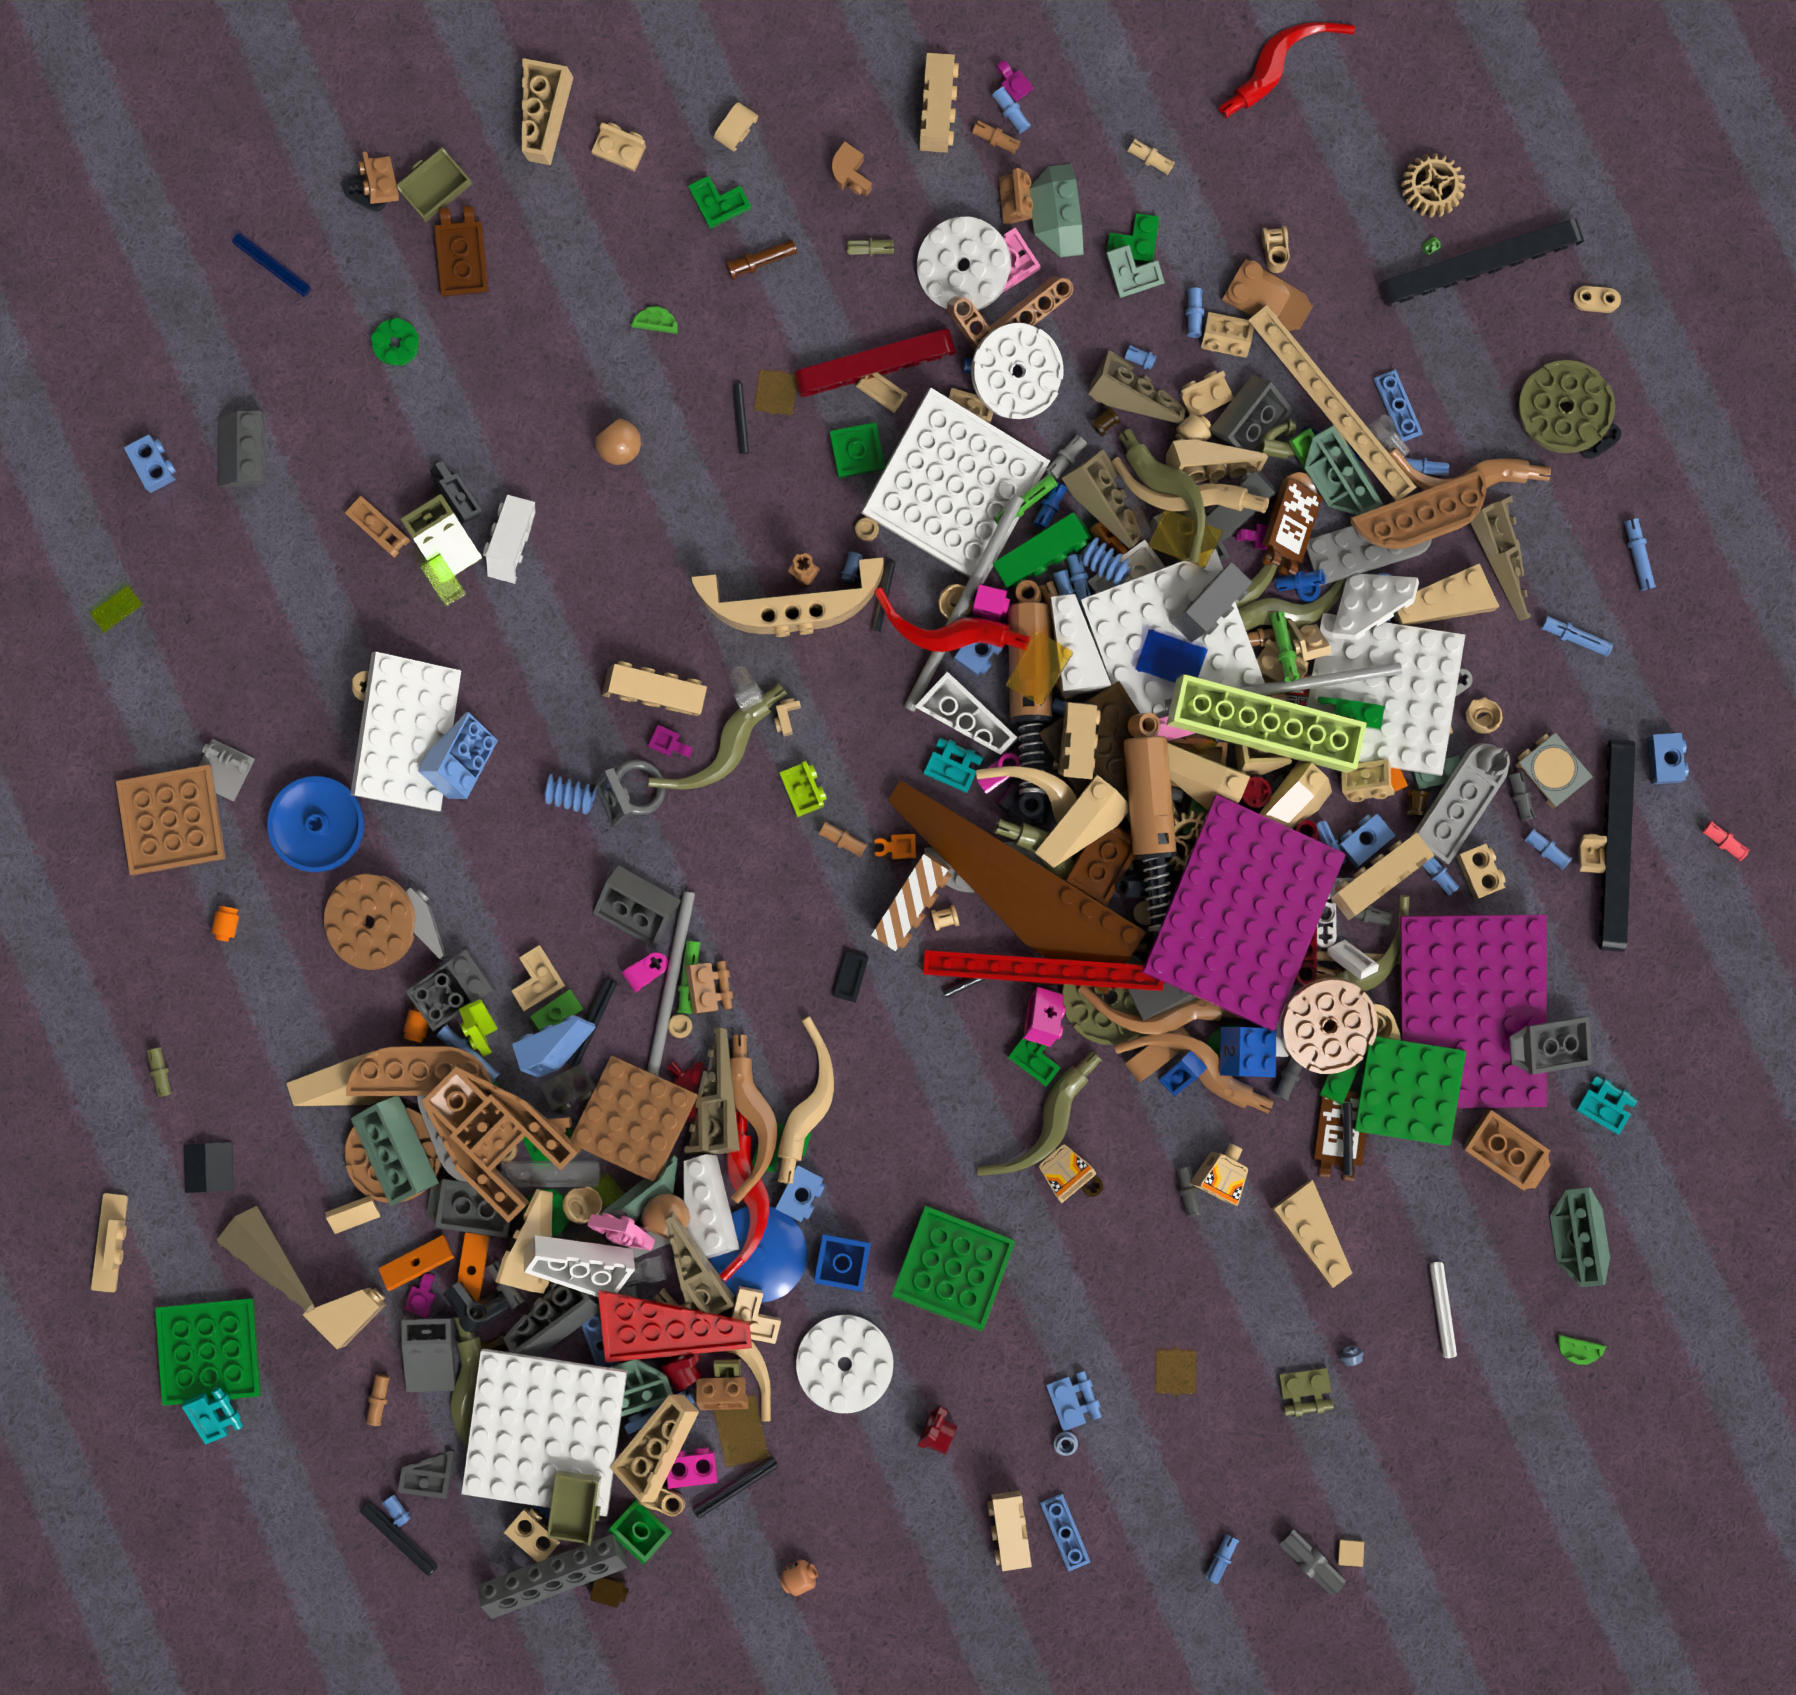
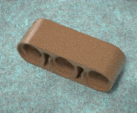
[1125,1026,1191,1083]

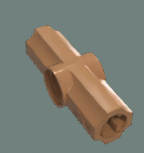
[788,553,820,586]

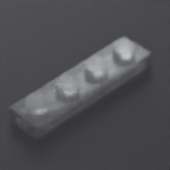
[501,1161,600,1187]

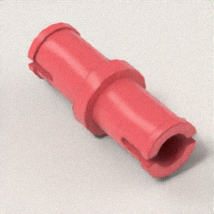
[1702,820,1750,861]

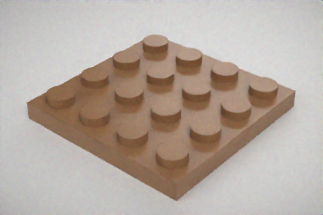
[116,765,226,876]
[570,1056,698,1183]

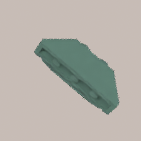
[1030,164,1083,258]
[1304,424,1383,515]
[598,1155,677,1224]
[1550,1187,1610,1287]
[608,1359,673,1417]

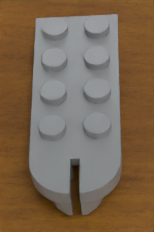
[1306,526,1432,586]
[1411,743,1510,865]

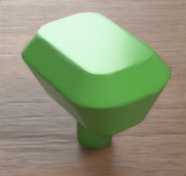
[1422,237,1441,255]

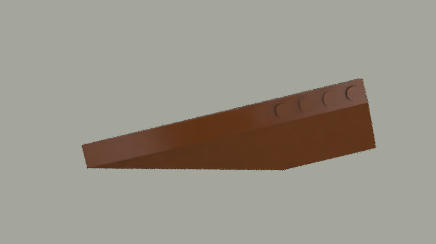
[888,780,1146,995]

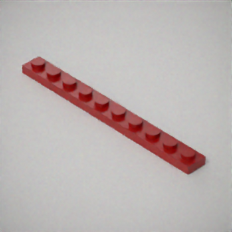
[923,950,1164,991]

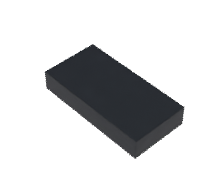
[833,950,869,1003]

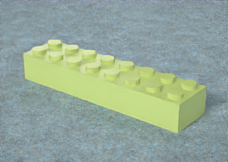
[1166,674,1367,773]

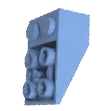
[418,712,498,799]
[512,1015,596,1078]

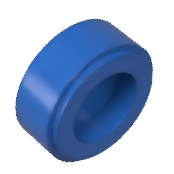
[1296,585,1321,602]

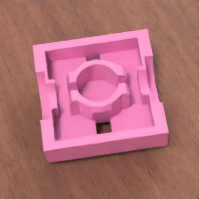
[1001,228,1041,294]
[587,1213,655,1251]

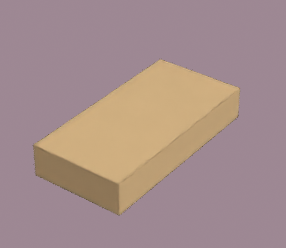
[856,372,908,413]
[325,1195,380,1234]

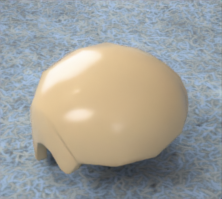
[938,584,974,619]
[1466,697,1503,734]
[563,1186,602,1224]

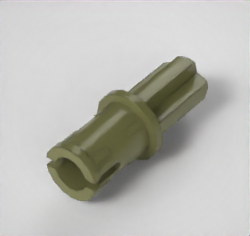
[847,238,894,257]

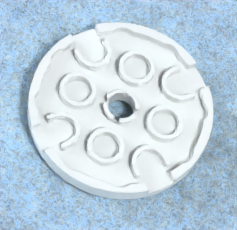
[917,217,1011,313]
[971,323,1063,419]
[796,1315,893,1413]

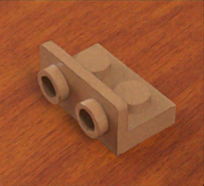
[358,151,399,204]
[999,168,1033,224]
[696,1377,749,1410]

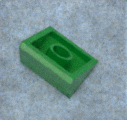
[608,1499,672,1565]

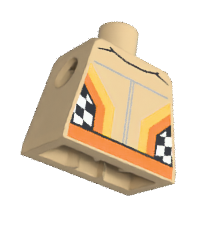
[1190,1143,1248,1206]
[1039,1144,1096,1203]

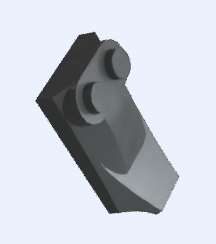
[1509,1016,1592,1075]
[427,1179,512,1238]

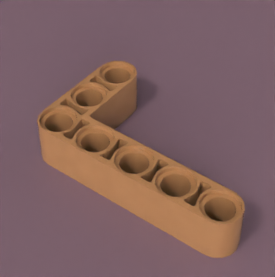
[947,276,1073,351]

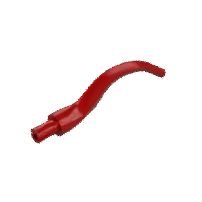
[1218,22,1355,119]
[874,588,1030,652]
[719,1111,770,1282]

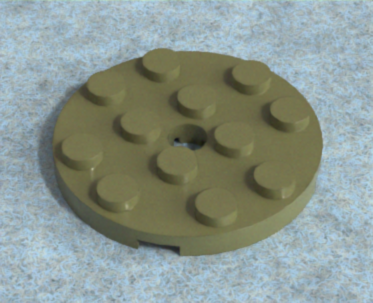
[1518,360,1615,453]
[1062,954,1145,1045]

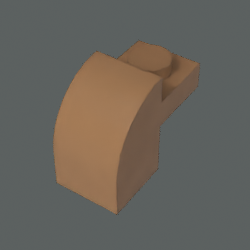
[832,142,872,197]

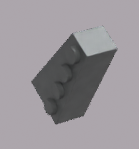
[503,1282,600,1357]

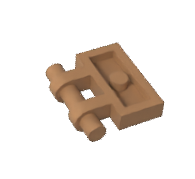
[686,961,734,1014]

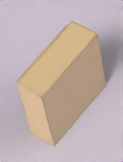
[1338,1539,1364,1567]

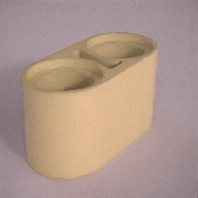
[714,102,758,152]

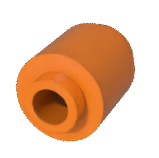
[211,906,239,942]
[403,1006,429,1043]

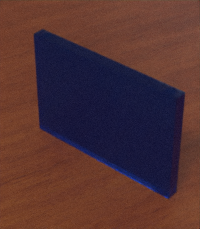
[1135,629,1208,683]

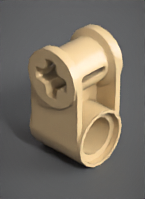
[1261,226,1290,273]
[637,1485,686,1516]

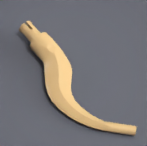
[1112,457,1269,513]
[976,766,1077,823]
[778,1016,834,1184]
[653,1288,771,1421]

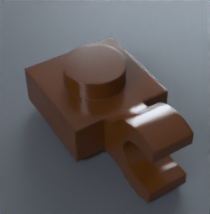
[1089,522,1127,557]

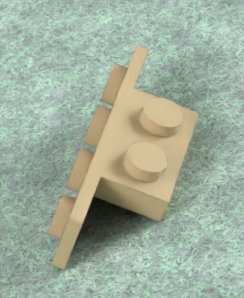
[91,1193,128,1292]

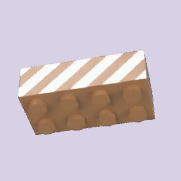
[871,852,952,951]

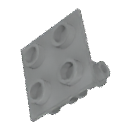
[199,739,255,801]

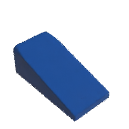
[1158,1051,1207,1097]

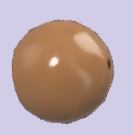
[595,418,642,465]
[641,1193,690,1240]

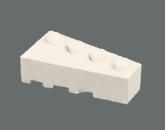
[1050,594,1111,696]

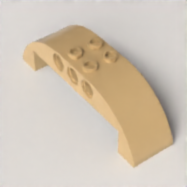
[692,558,884,637]

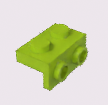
[779,761,827,818]
[459,999,498,1057]

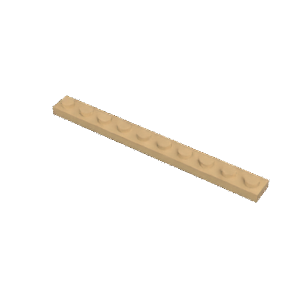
[1248,305,1417,501]

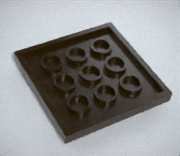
[1038,681,1146,797]

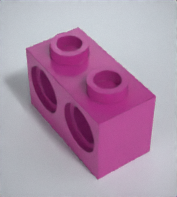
[972,584,1010,622]
[667,1447,718,1489]

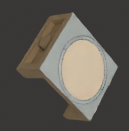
[1515,733,1592,809]

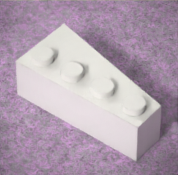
[915,672,1018,755]
[684,1154,739,1259]
[523,1235,635,1297]

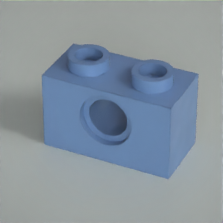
[954,642,1006,677]
[1648,733,1689,785]
[1338,814,1396,867]
[775,1165,826,1222]

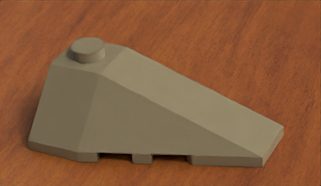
[1088,350,1186,424]
[1062,449,1143,548]

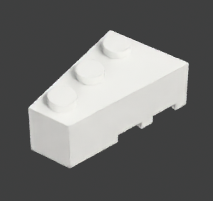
[483,495,535,584]

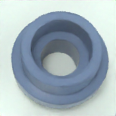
[1339,1346,1364,1366]
[1053,1431,1078,1456]

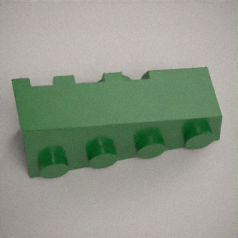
[993,513,1094,590]

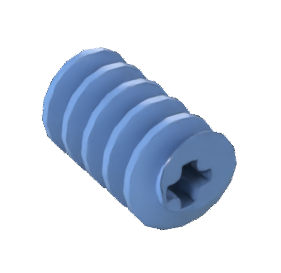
[1079,537,1132,586]
[544,774,597,815]

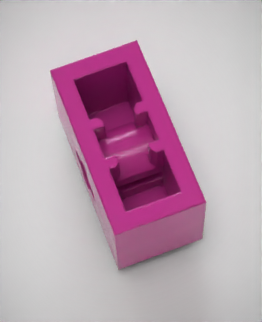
[1023,987,1066,1047]

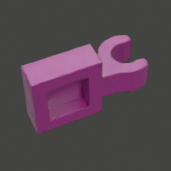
[996,60,1034,103]
[1236,524,1268,550]
[648,725,693,758]
[404,1272,436,1318]

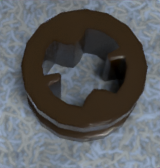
[1081,1176,1103,1197]

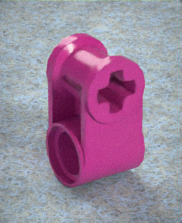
[622,953,669,993]

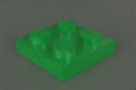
[830,422,885,479]

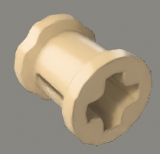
[931,905,959,931]

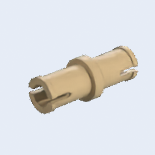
[1127,138,1175,176]

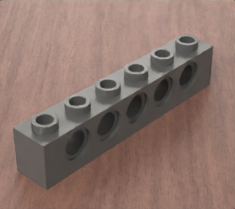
[477,1534,628,1619]

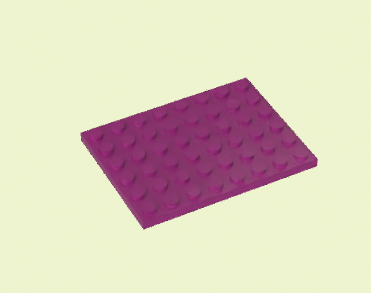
[1142,795,1346,1031]
[1400,914,1547,1108]

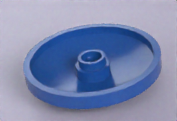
[267,776,365,873]
[711,1206,807,1303]

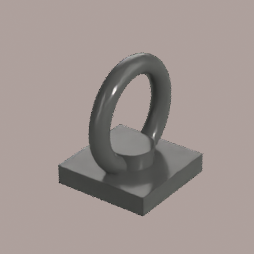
[593,760,666,826]

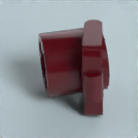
[1238,776,1272,813]
[660,1353,701,1392]
[918,1405,957,1455]

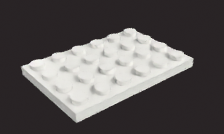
[350,652,461,811]

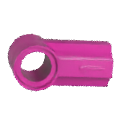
[974,753,1020,794]

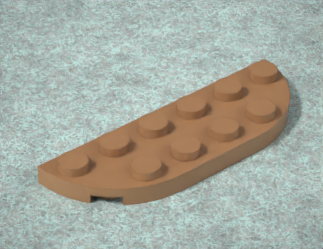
[1351,470,1486,549]
[346,1046,492,1096]

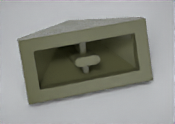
[714,1359,741,1378]

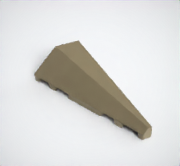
[1470,496,1531,621]
[685,1028,740,1154]
[217,1206,314,1313]
[665,1212,735,1314]

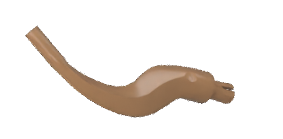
[1388,447,1551,490]
[1078,986,1244,1035]
[1114,1033,1274,1114]
[730,1035,777,1204]

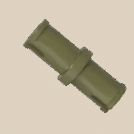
[146,1047,173,1098]

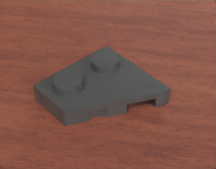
[398,1451,455,1499]

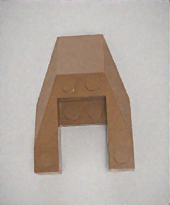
[422,1066,581,1223]

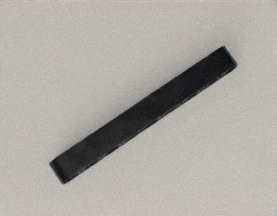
[1380,218,1585,307]
[1598,739,1635,952]

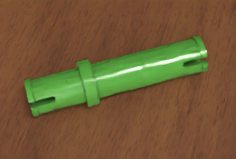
[993,474,1057,525]
[1270,612,1300,682]
[677,941,701,1014]

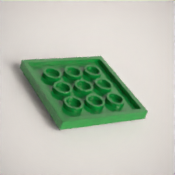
[1354,1036,1466,1146]
[891,1206,1015,1332]
[155,1298,261,1406]

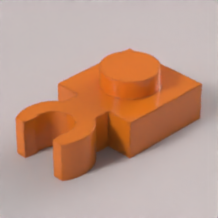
[875,834,916,860]

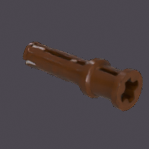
[725,239,797,280]

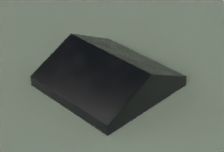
[184,1142,234,1193]

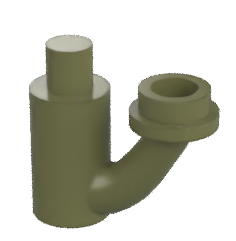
[1257,418,1296,459]

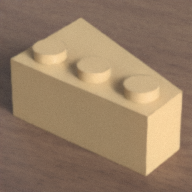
[1058,702,1100,779]
[987,1491,1032,1571]

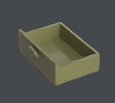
[396,147,472,223]
[547,1471,602,1546]

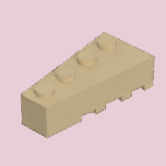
[920,53,959,153]
[522,58,573,165]
[1393,564,1499,626]
[602,661,707,716]
[1331,833,1435,921]
[1271,1180,1352,1288]
[610,1394,699,1502]

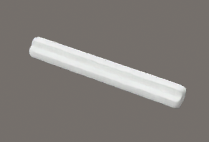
[1429,1261,1457,1358]

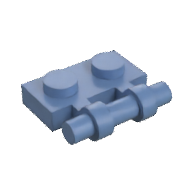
[1046,1371,1102,1431]

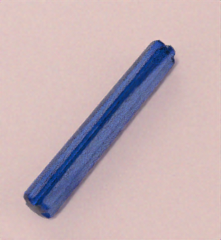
[232,233,311,297]

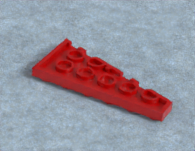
[598,1290,752,1362]

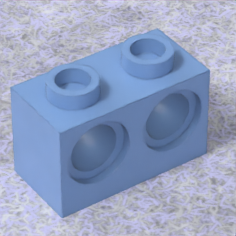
[124,435,176,493]

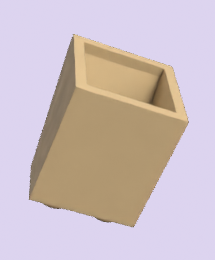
[303,1287,387,1349]

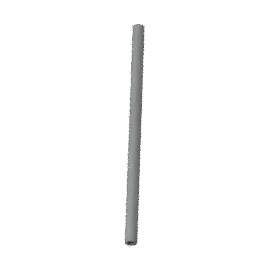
[904,494,1024,712]
[1164,662,1402,711]
[647,891,695,1076]

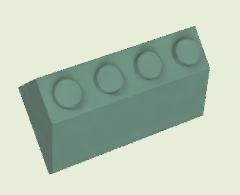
[351,1096,439,1206]

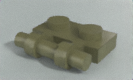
[1279,1368,1334,1417]

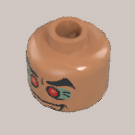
[780,1559,818,1596]

